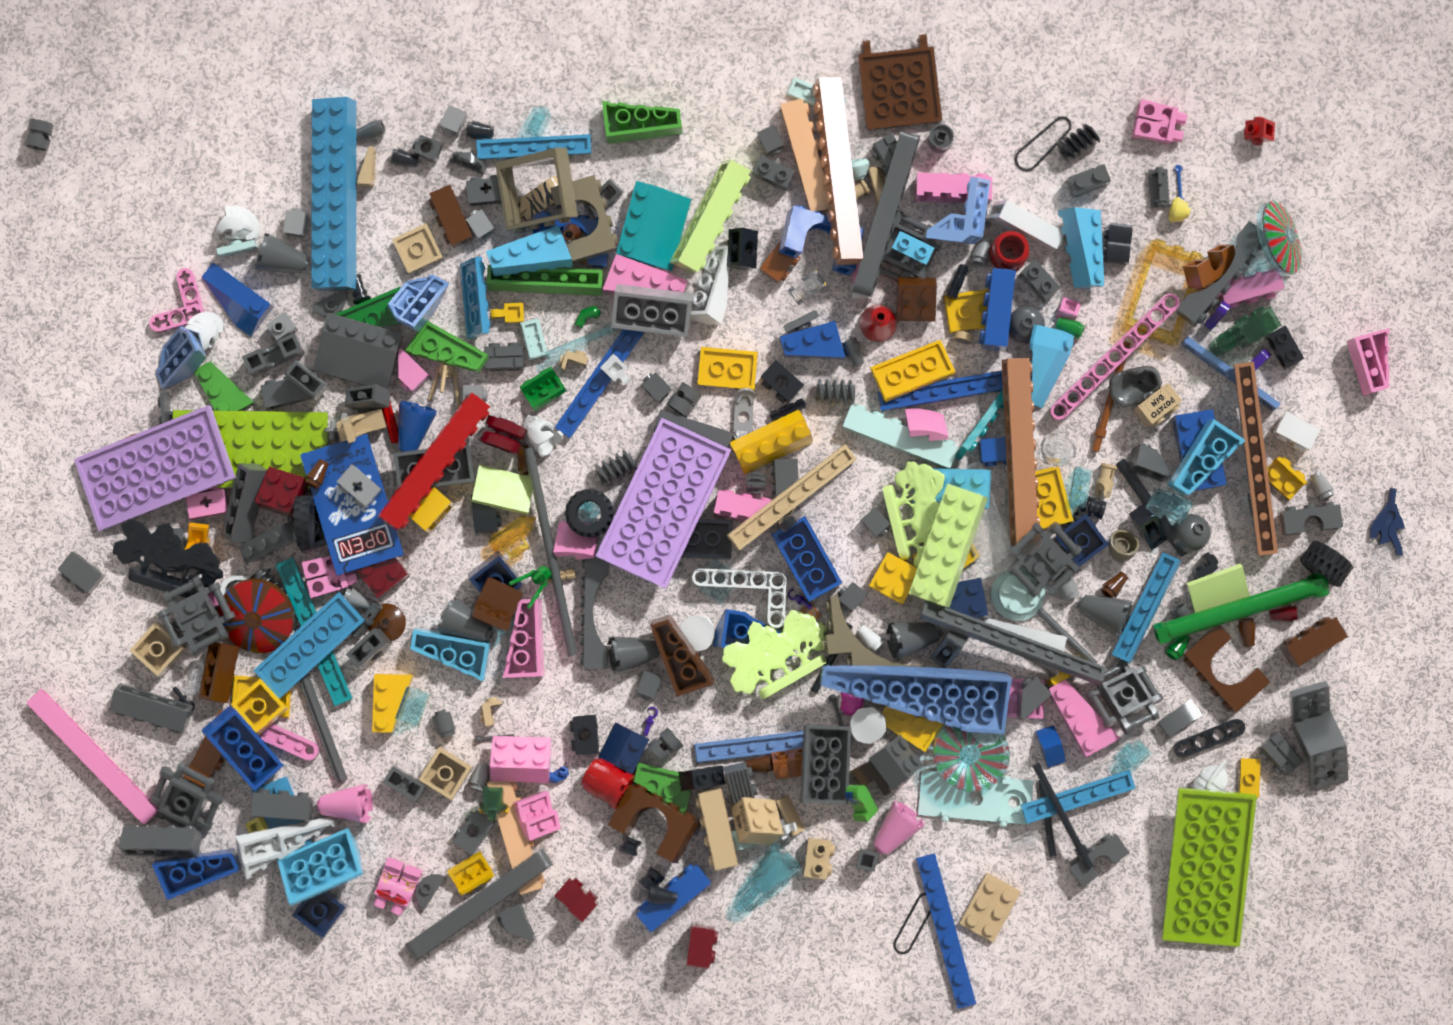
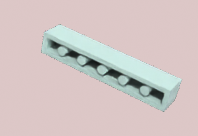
[842,404,958,469]

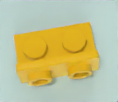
[1267,456,1307,500]

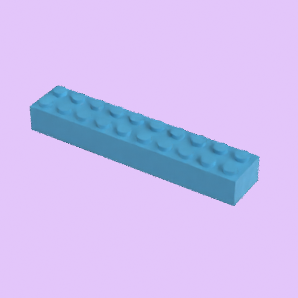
[312,96,356,291]

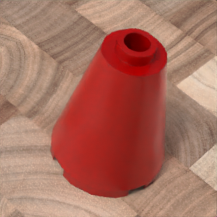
[859,304,897,342]

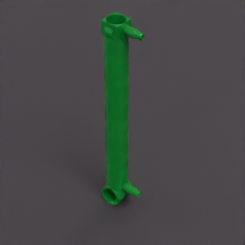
[1153,573,1330,644]

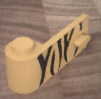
[518,175,558,223]

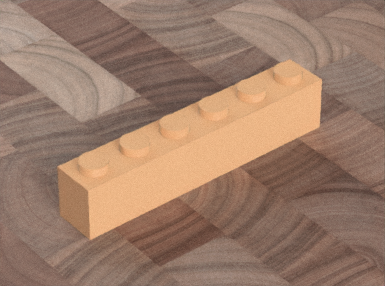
[780,98,829,213]
[487,781,546,895]

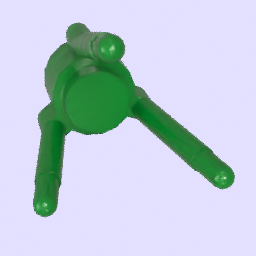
[509,566,551,609]

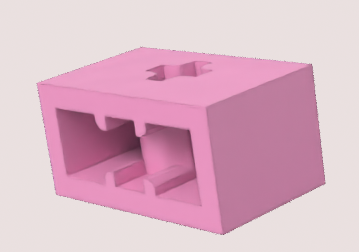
[186,487,229,520]

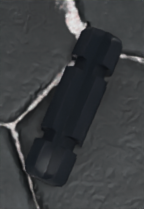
[947,264,969,300]
[769,398,806,421]

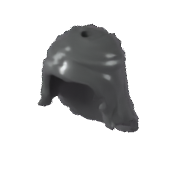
[1109,366,1162,408]

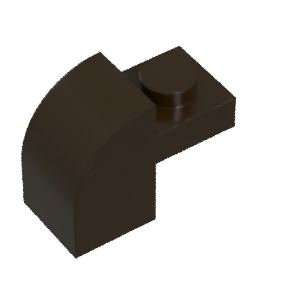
[851,762,891,796]

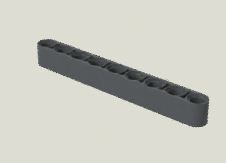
[853,131,920,297]
[404,848,554,961]

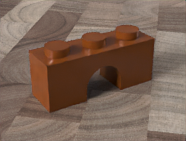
[1183,244,1236,290]

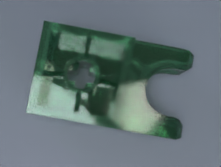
[1210,306,1282,356]

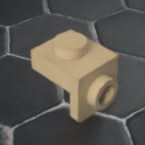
[559,350,589,372]
[480,697,503,726]

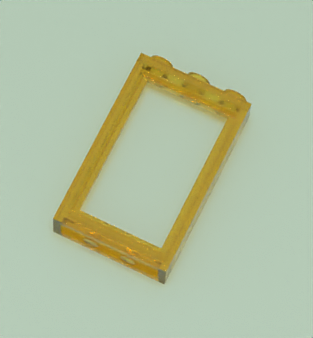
[1120,239,1206,347]

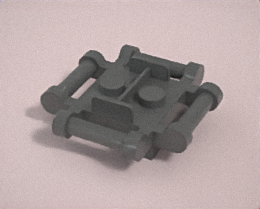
[863,210,941,282]
[1007,522,1082,598]
[156,576,236,655]
[1086,660,1164,735]
[149,762,224,830]

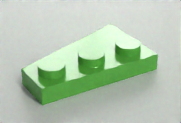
[195,361,255,411]
[634,763,691,813]

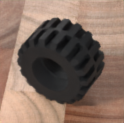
[565,489,614,538]
[1300,541,1354,587]

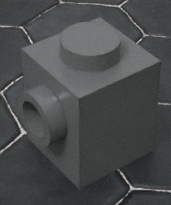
[838,582,867,612]

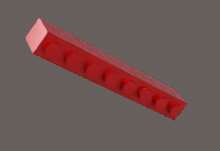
[377,392,490,531]

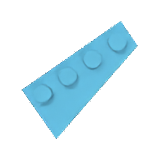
[1058,207,1104,289]
[1167,419,1246,495]
[410,628,492,681]

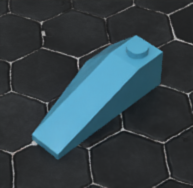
[1030,324,1074,408]

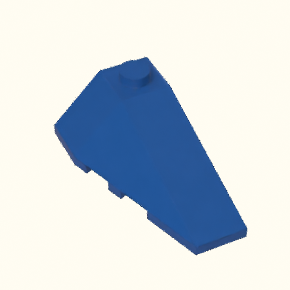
[713,609,792,659]

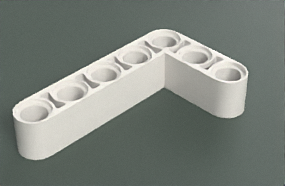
[692,569,786,628]

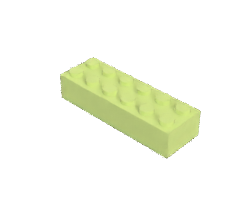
[670,159,751,273]
[909,483,988,607]

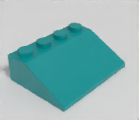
[616,181,692,272]

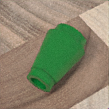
[1055,318,1085,340]
[1164,635,1191,661]

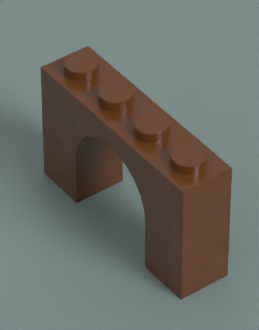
[1183,625,1270,713]
[608,783,700,864]

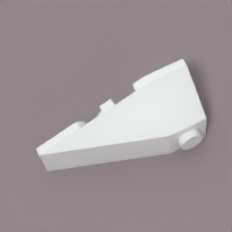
[690,245,729,325]

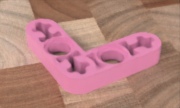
[149,268,204,333]

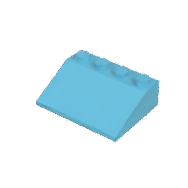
[277,828,363,906]

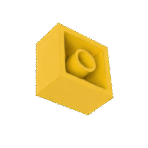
[409,487,454,533]
[868,552,917,605]
[231,678,288,736]

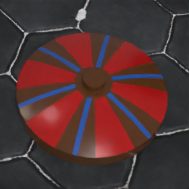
[218,578,295,653]

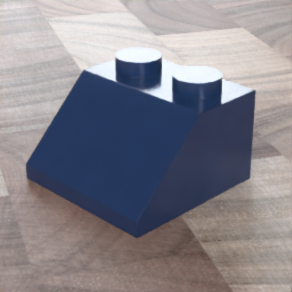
[598,722,650,774]

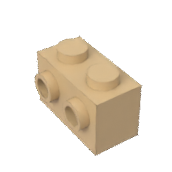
[803,837,835,880]

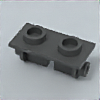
[1148,167,1170,208]

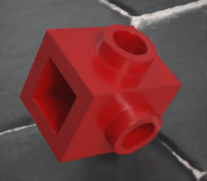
[1244,117,1275,145]

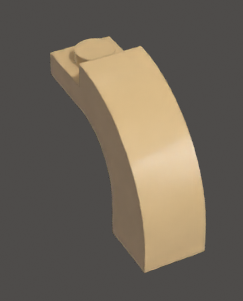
[336,408,386,443]

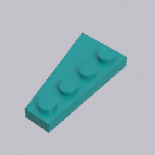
[955,389,1004,461]

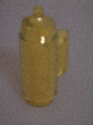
[488,515,536,560]

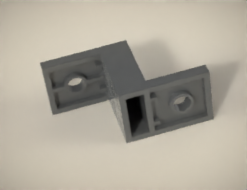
[1289,680,1349,791]

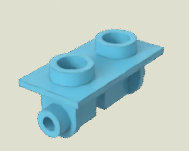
[892,231,934,265]

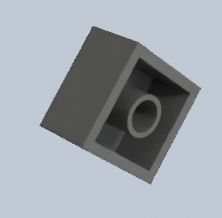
[869,734,923,789]

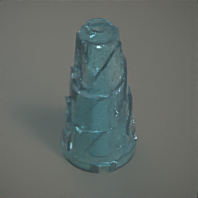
[734,843,802,913]

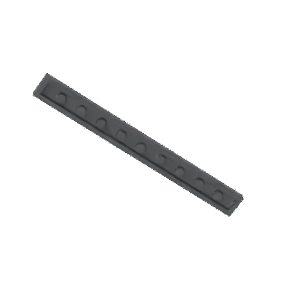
[920,600,1106,686]

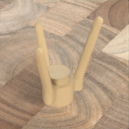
[428,362,460,408]

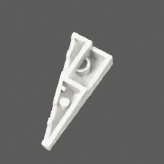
[981,618,1067,674]
[235,817,335,879]

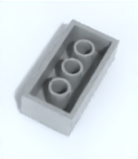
[611,284,693,337]

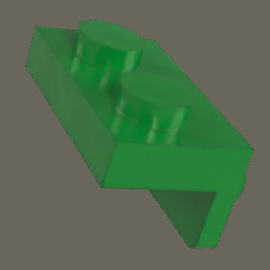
[519,367,567,411]

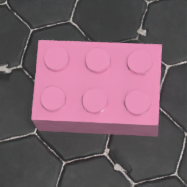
[490,736,551,783]

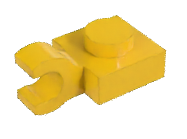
[491,303,524,323]

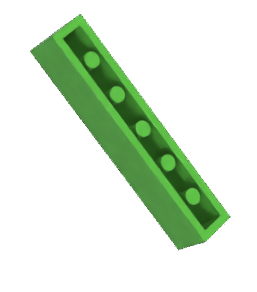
[486,265,603,296]

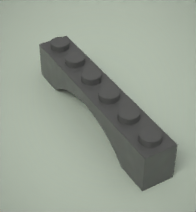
[1176,221,1268,327]
[580,553,609,669]

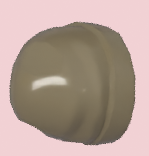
[1108,530,1140,562]

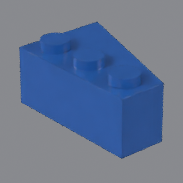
[779,321,846,360]

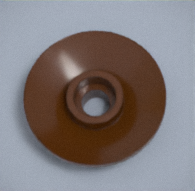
[368,604,406,641]

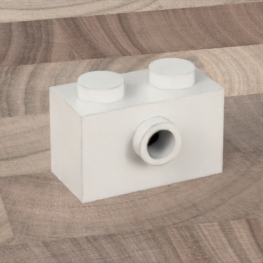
[1272,412,1321,452]

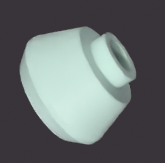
[851,158,869,180]

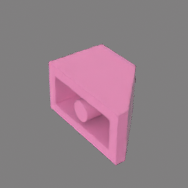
[398,348,430,393]

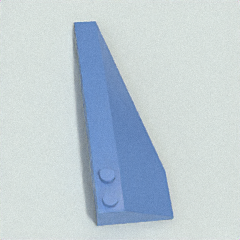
[820,666,1012,734]

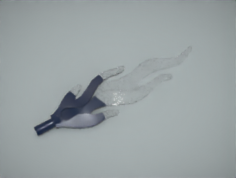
[1366,488,1406,632]

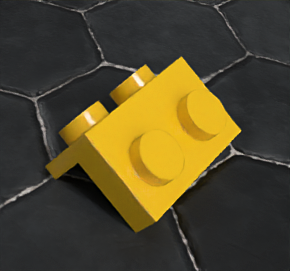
[447,851,494,896]

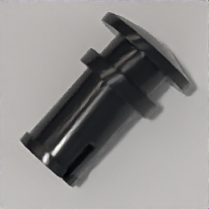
[352,274,371,305]

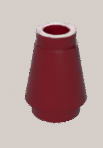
[1269,604,1298,623]

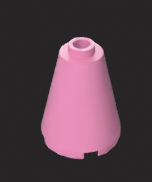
[317,784,373,823]
[874,800,925,855]

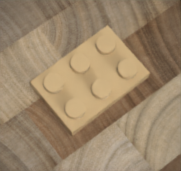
[959,872,1021,943]

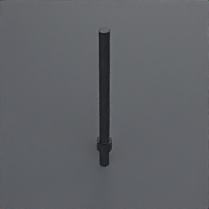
[1032,762,1093,869]

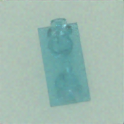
[1068,466,1092,508]

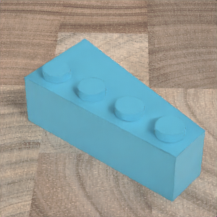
[486,226,573,276]

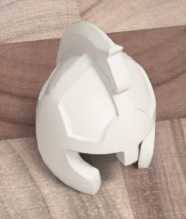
[215,205,260,240]
[184,312,224,350]
[523,415,563,457]
[1192,760,1229,791]

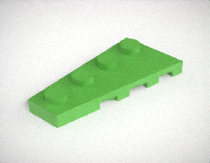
[405,321,489,373]

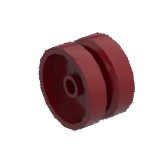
[478,415,527,455]

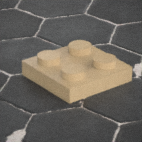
[392,223,443,274]

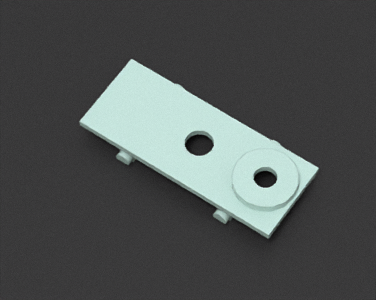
[918,770,1034,827]

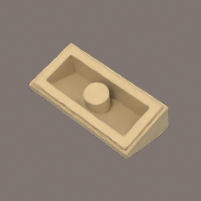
[868,167,885,207]
[776,795,805,836]

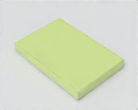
[471,465,533,515]
[1186,564,1250,613]

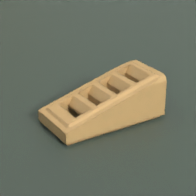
[356,146,376,187]

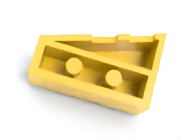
[372,674,415,733]

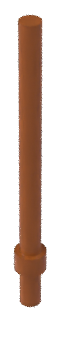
[1092,342,1131,453]

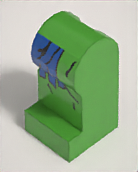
[845,785,878,822]

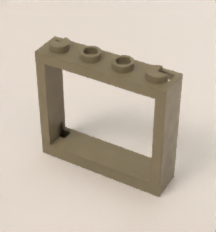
[495,148,578,234]

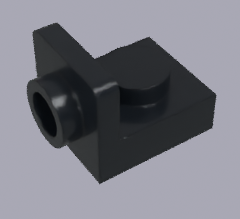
[1193,552,1219,580]

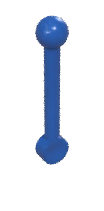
[1174,165,1184,200]

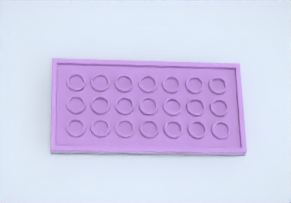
[74,405,236,531]
[596,418,731,589]

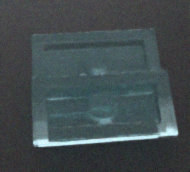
[1145,489,1193,525]

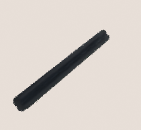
[1116,459,1187,557]

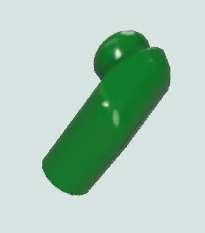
[574,306,601,328]

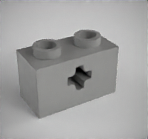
[337,464,383,508]

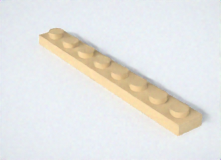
[727,444,857,551]

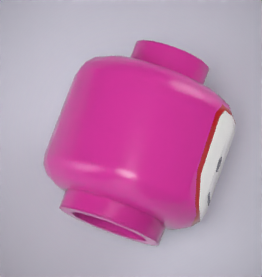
[838,692,864,716]

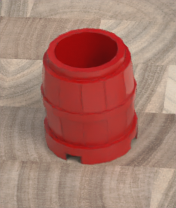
[989,231,1029,271]
[581,758,635,809]

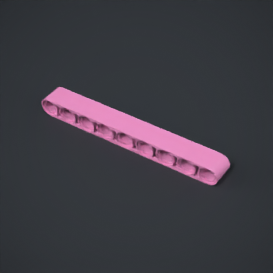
[1050,294,1179,420]
[27,689,159,825]

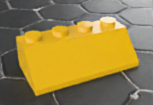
[730,410,813,475]

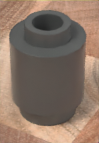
[432,709,456,739]

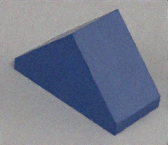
[1035,725,1066,768]

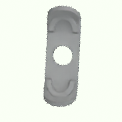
[733,388,755,440]

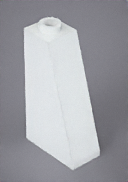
[987,200,1064,250]

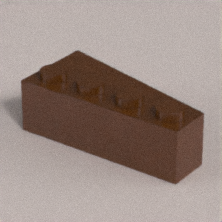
[650,614,715,697]

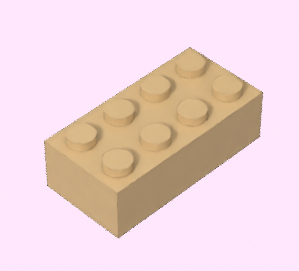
[696,788,738,870]

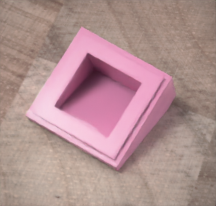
[1056,296,1081,321]

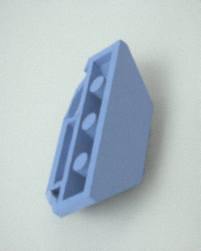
[387,275,449,332]
[155,326,207,389]

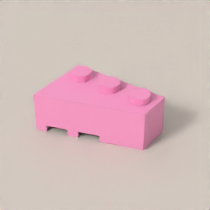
[1220,266,1285,310]
[1346,328,1389,396]
[714,489,772,522]

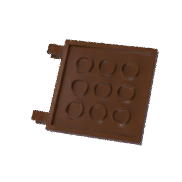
[858,34,943,131]

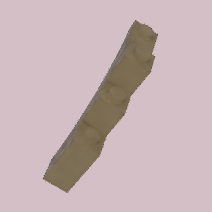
[821,595,922,667]

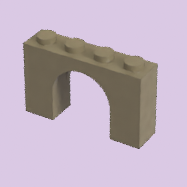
[550,175,619,264]

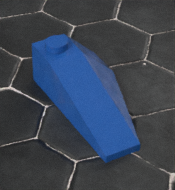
[202,262,274,337]

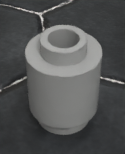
[1053,572,1080,601]

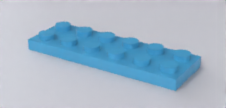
[253,592,365,699]

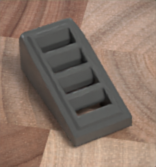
[584,178,625,218]

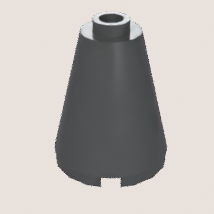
[254,232,309,273]
[1077,595,1133,637]
[438,597,494,642]
[886,622,941,661]
[607,636,660,675]

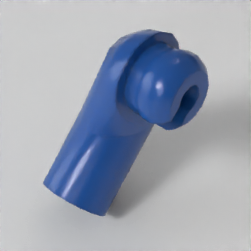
[549,766,569,784]

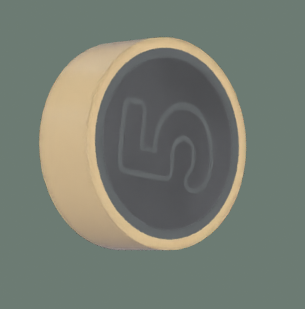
[954,331,974,344]

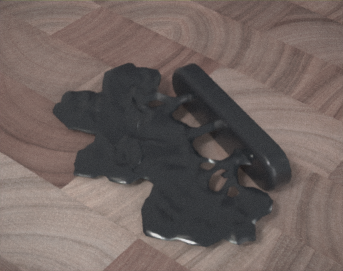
[112,519,223,598]

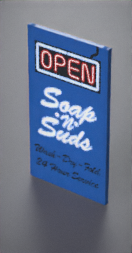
[300,434,404,576]

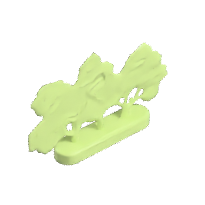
[883,461,945,568]
[722,610,827,699]

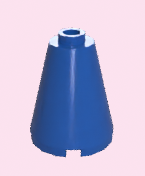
[398,401,437,452]

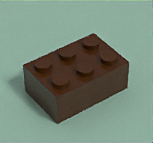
[1279,616,1348,667]

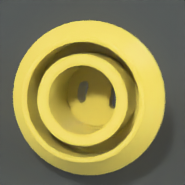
[1168,197,1191,223]

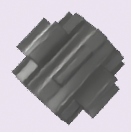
[746,471,766,495]

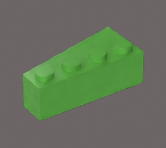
[602,101,683,144]

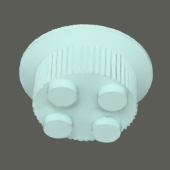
[991,568,1045,621]

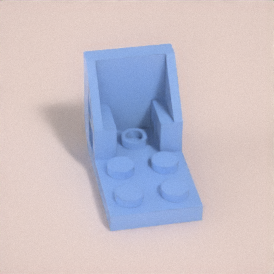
[926,177,991,244]

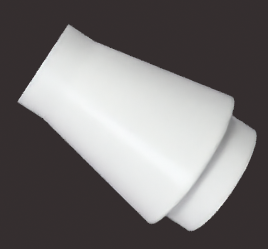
[857,625,885,654]

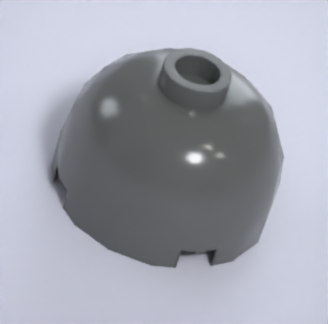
[1009,306,1045,344]
[1171,514,1211,553]

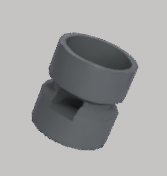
[24,119,54,151]
[928,124,954,153]
[667,382,702,418]
[648,727,684,764]

